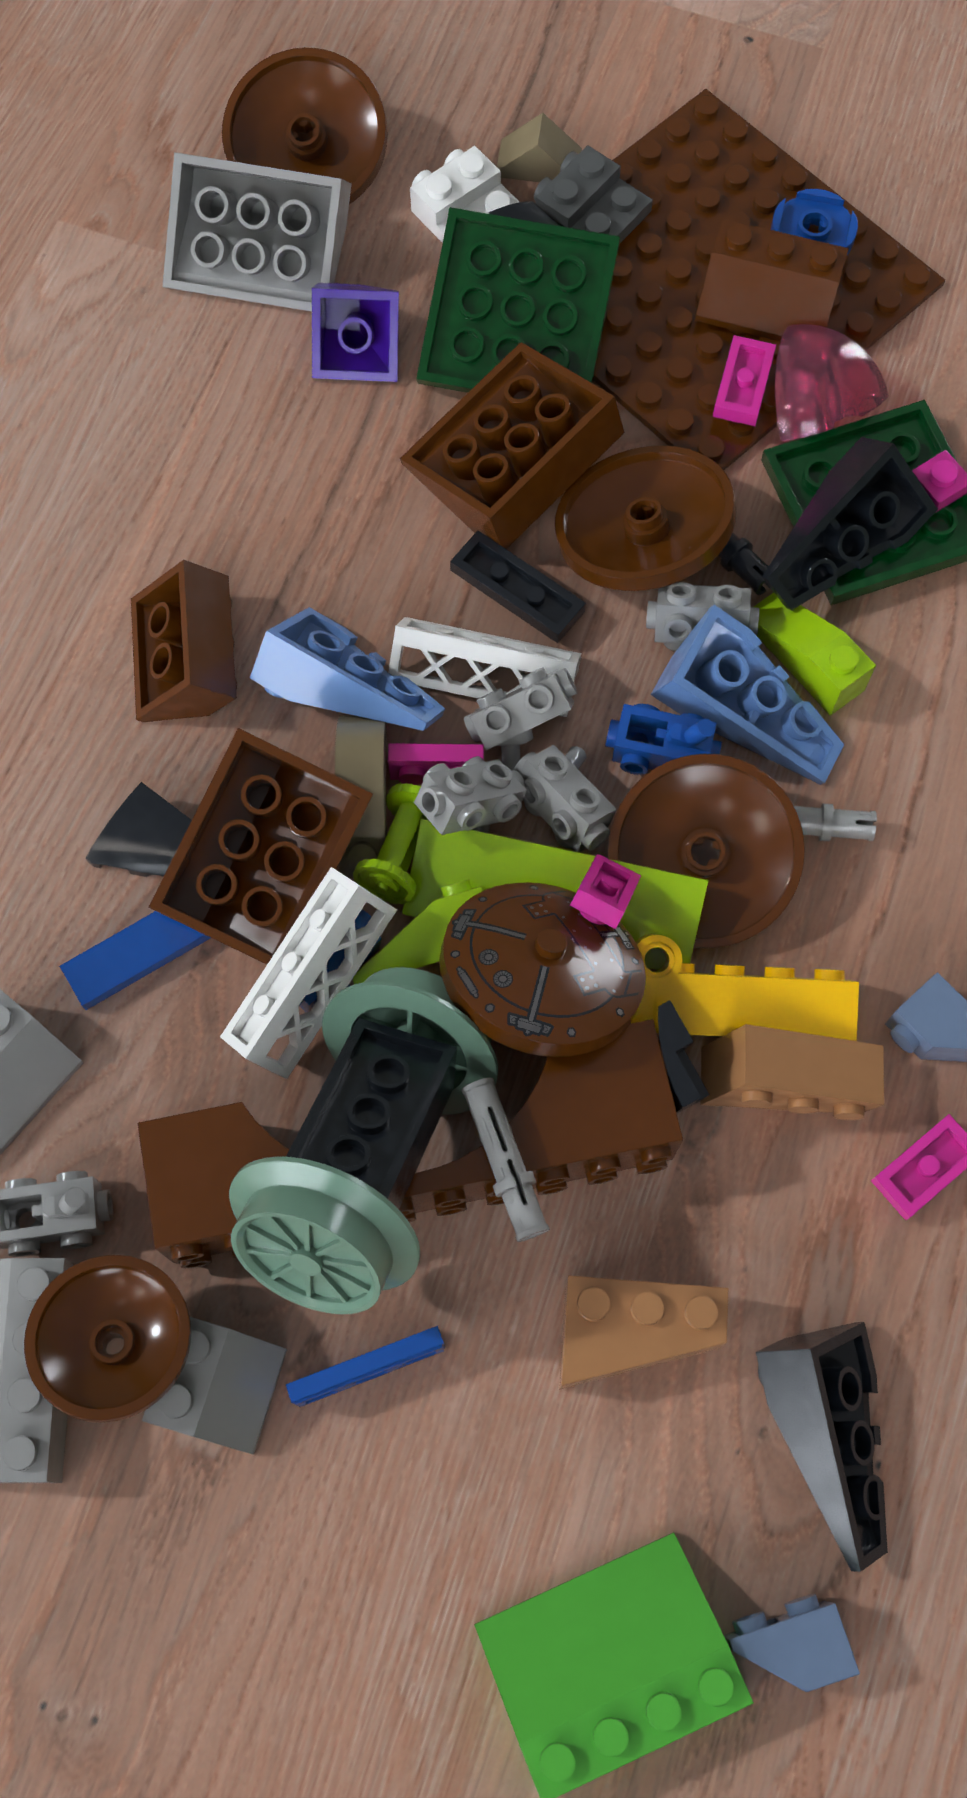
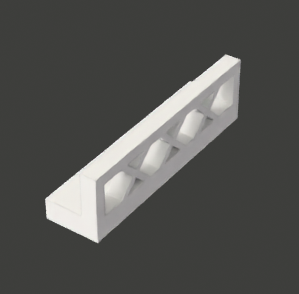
[388,617,582,717]
[220,867,397,1079]

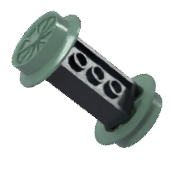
[229,967,498,1314]

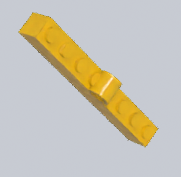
[631,934,859,1041]

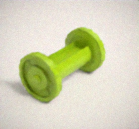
[353,783,428,904]

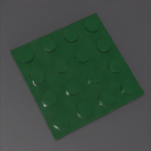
[416,207,620,393]
[761,400,967,606]

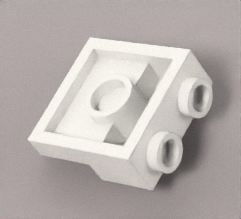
[410,146,519,243]

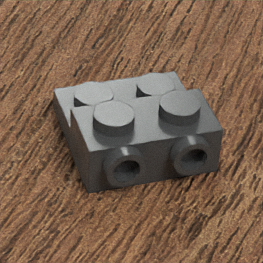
[534,145,653,243]

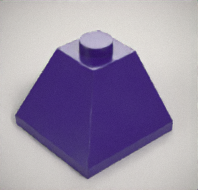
[312,283,399,382]

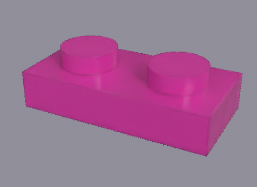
[713,335,776,426]
[388,743,484,785]
[570,853,641,929]
[871,1114,967,1220]

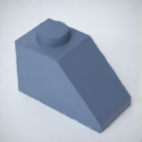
[885,972,967,1062]

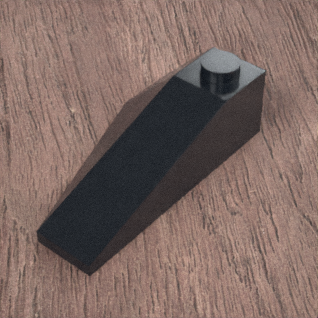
[762,437,938,610]
[756,1322,888,1572]

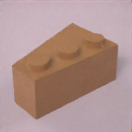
[700,1024,884,1120]
[559,1275,729,1390]

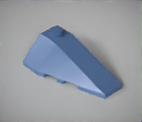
[651,605,844,785]
[250,607,445,731]

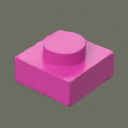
[912,450,967,513]

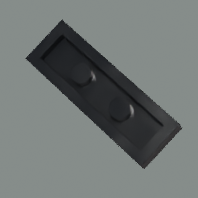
[450,530,586,643]

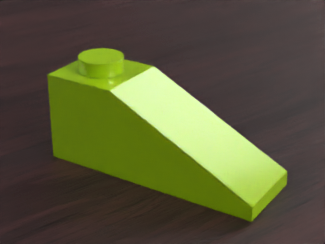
[753,592,876,716]
[353,880,483,985]

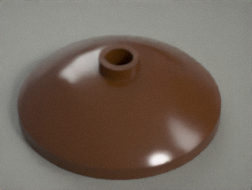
[24,1255,192,1422]

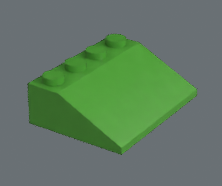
[474,1532,754,1798]

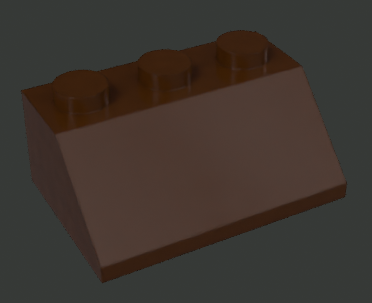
[695,218,849,351]
[131,559,237,722]

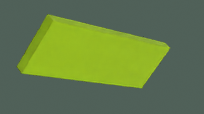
[402,819,708,970]

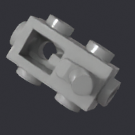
[646,582,759,651]
[464,667,577,770]
[514,745,616,852]
[414,756,527,835]
[0,1171,114,1257]

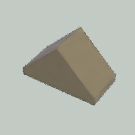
[497,113,582,182]

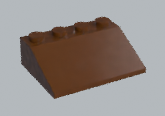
[400,342,625,549]
[148,728,373,964]

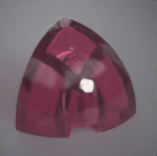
[775,324,889,441]

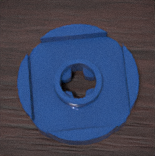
[771,189,858,255]

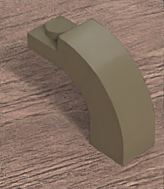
[335,716,388,878]

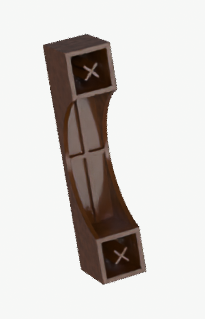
[137,1019,683,1269]

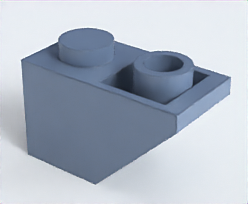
[724,1594,860,1692]

